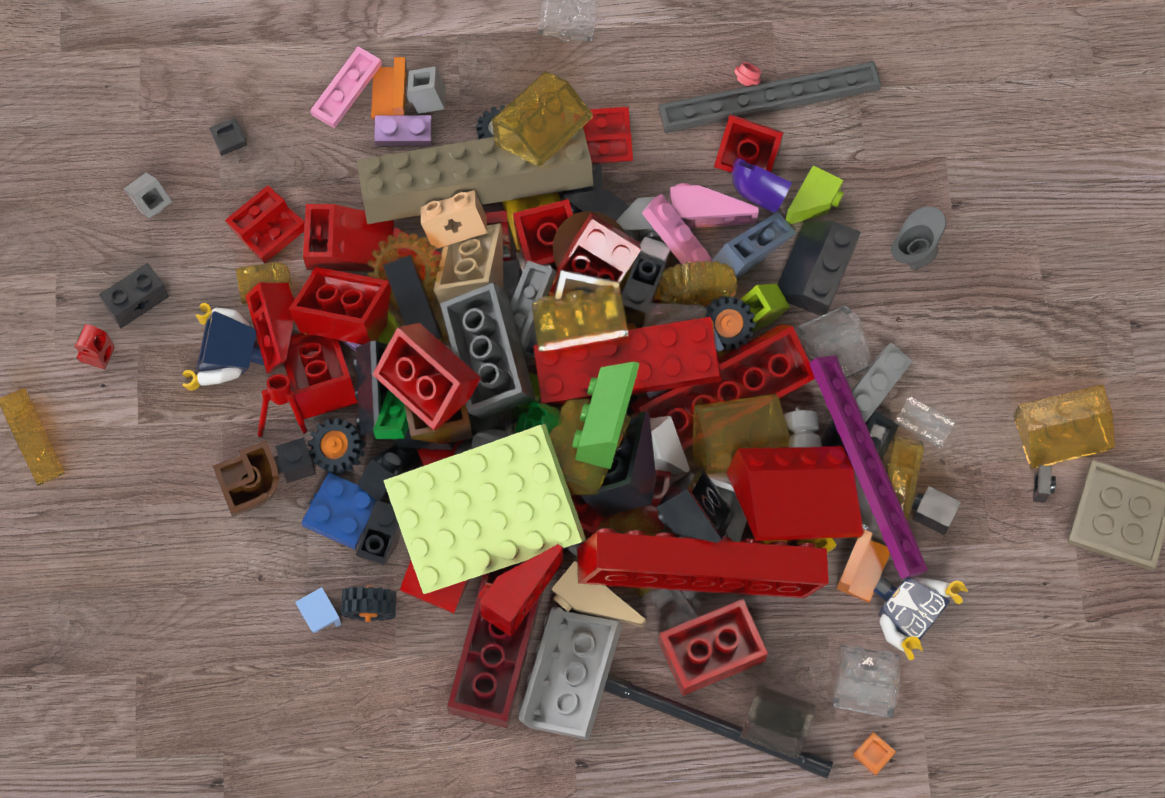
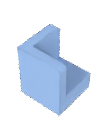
[296,587,341,633]

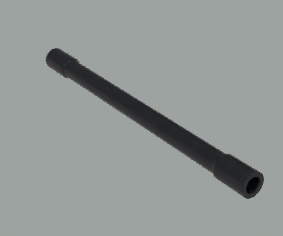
[604,673,833,779]

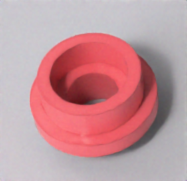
[734,62,762,86]

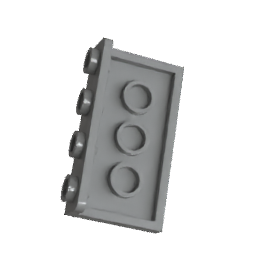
[518,606,622,740]

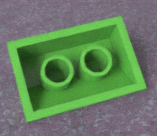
[572,362,640,469]

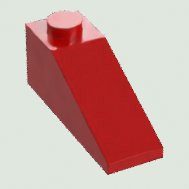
[245,282,294,374]

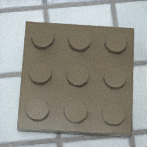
[1067,459,1165,571]

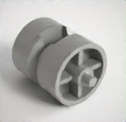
[780,407,822,447]

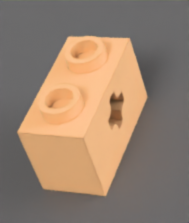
[421,190,487,250]

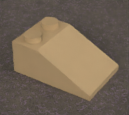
[433,223,504,306]
[552,561,646,627]

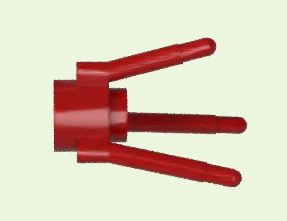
[258,374,307,437]

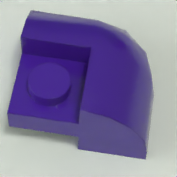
[731,157,792,213]

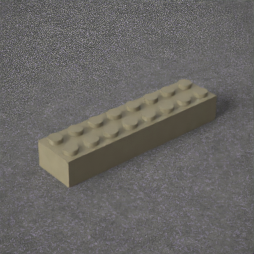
[357,122,594,224]

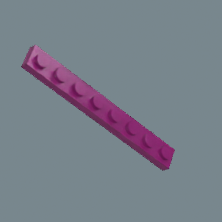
[809,355,928,579]

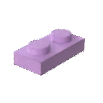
[375,115,432,146]

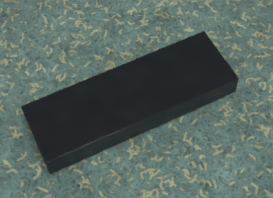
[383,255,443,339]

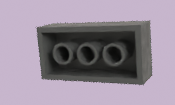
[440,283,536,420]

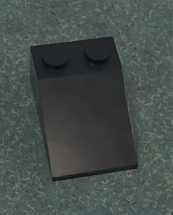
[581,411,657,518]

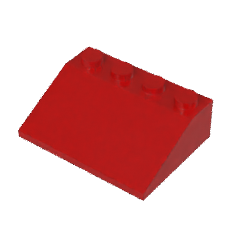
[726,446,864,541]

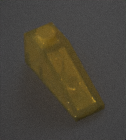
[0,387,65,486]
[877,435,924,527]

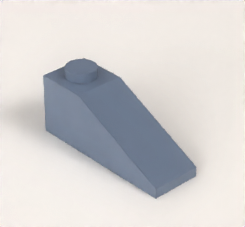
[710,212,796,284]

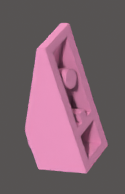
[669,183,759,228]

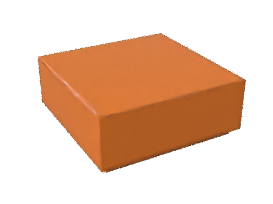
[852,732,896,776]

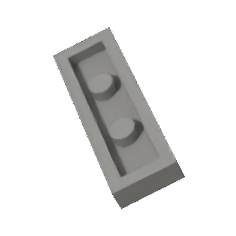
[851,343,913,422]

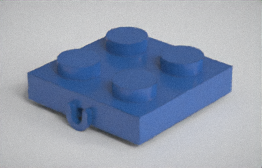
[302,472,376,550]

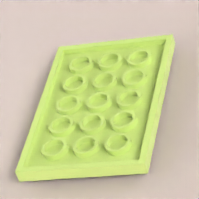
[383,423,586,594]

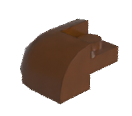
[213,440,279,517]

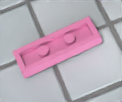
[310,46,382,129]
[642,194,713,280]

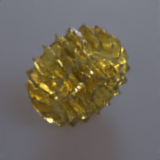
[367,232,445,310]
[659,260,737,311]

